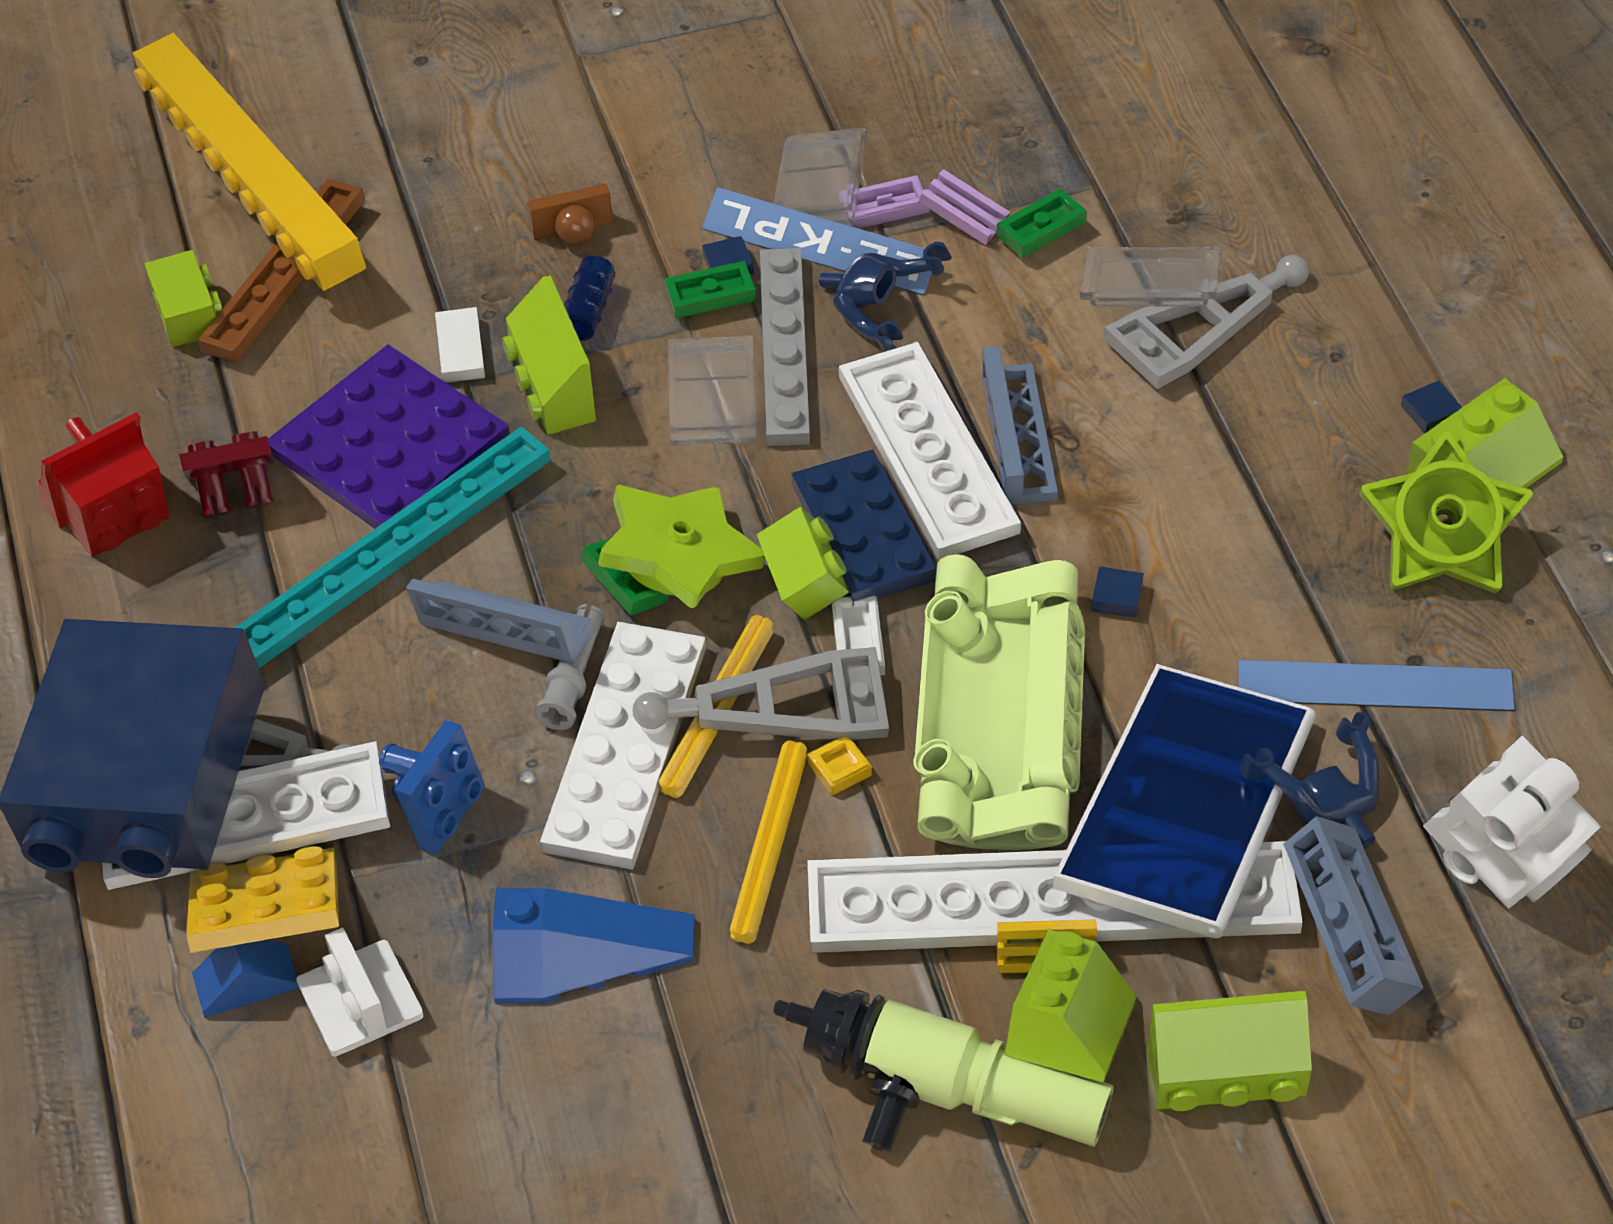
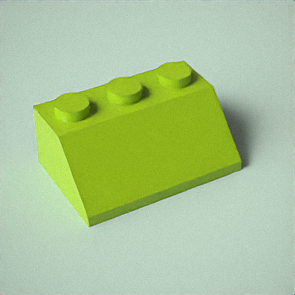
[502,275,596,435]
[1407,378,1563,488]
[1004,929,1137,1082]
[1147,991,1312,1111]

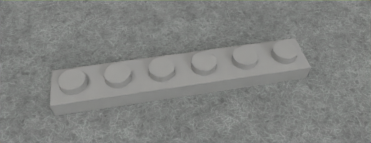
[760,248,810,446]

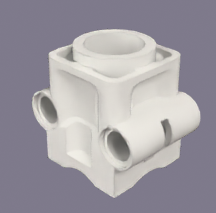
[1423,735,1601,909]

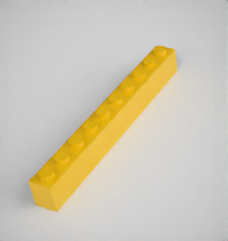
[132,32,367,291]

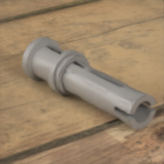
[534,604,605,730]

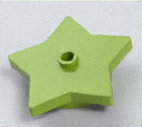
[1359,431,1533,593]
[598,485,765,608]

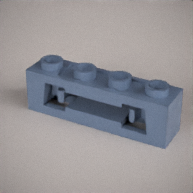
[1283,816,1424,1016]

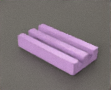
[919,169,1010,245]
[840,175,930,229]

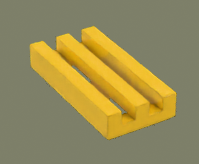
[997,919,1097,973]

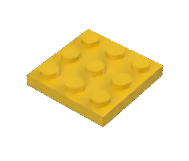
[186,846,339,953]

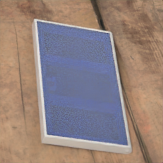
[1053,664,1316,939]

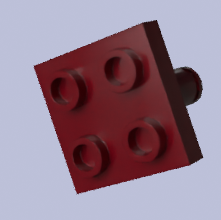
[179,431,274,518]

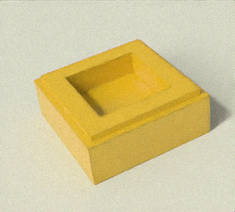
[807,736,872,796]

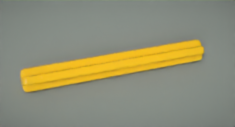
[659,614,774,798]
[730,740,807,944]

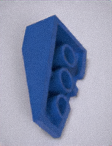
[493,888,695,1003]

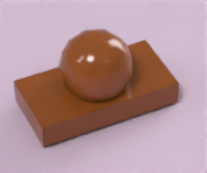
[527,183,613,245]

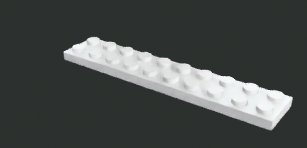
[807,841,1303,953]

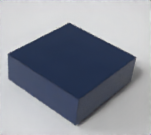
[702,236,754,275]
[1401,380,1462,433]
[1091,566,1144,618]

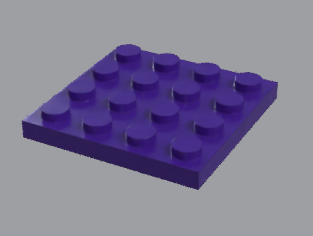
[268,344,510,529]

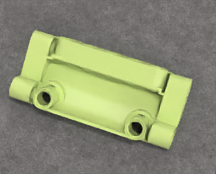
[913,554,1085,851]

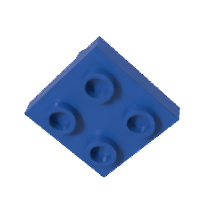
[379,720,485,855]

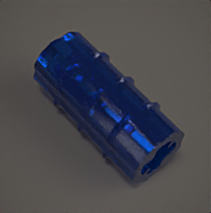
[564,256,616,341]

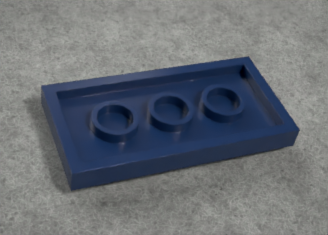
[791,449,937,606]

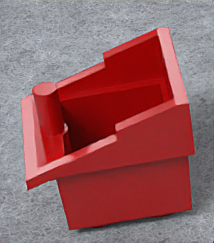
[38,412,170,557]

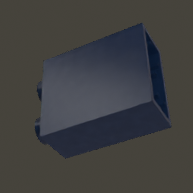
[0,619,265,878]

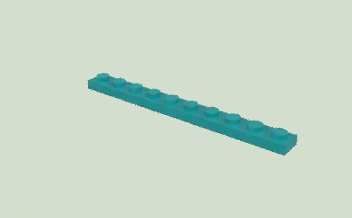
[234,427,551,668]

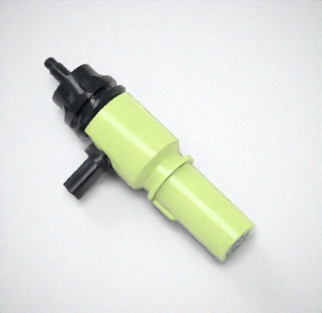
[773,988,1114,1152]

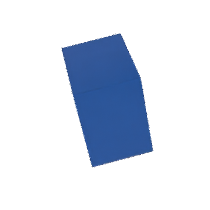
[192,940,299,1018]

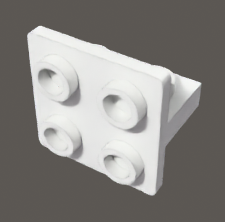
[296,927,423,1057]

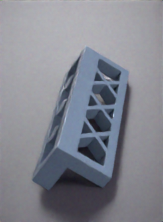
[982,346,1058,505]
[406,579,595,664]

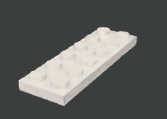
[839,342,1021,560]
[540,622,706,870]
[102,741,391,890]

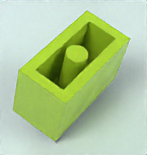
[144,249,222,348]
[756,506,849,620]

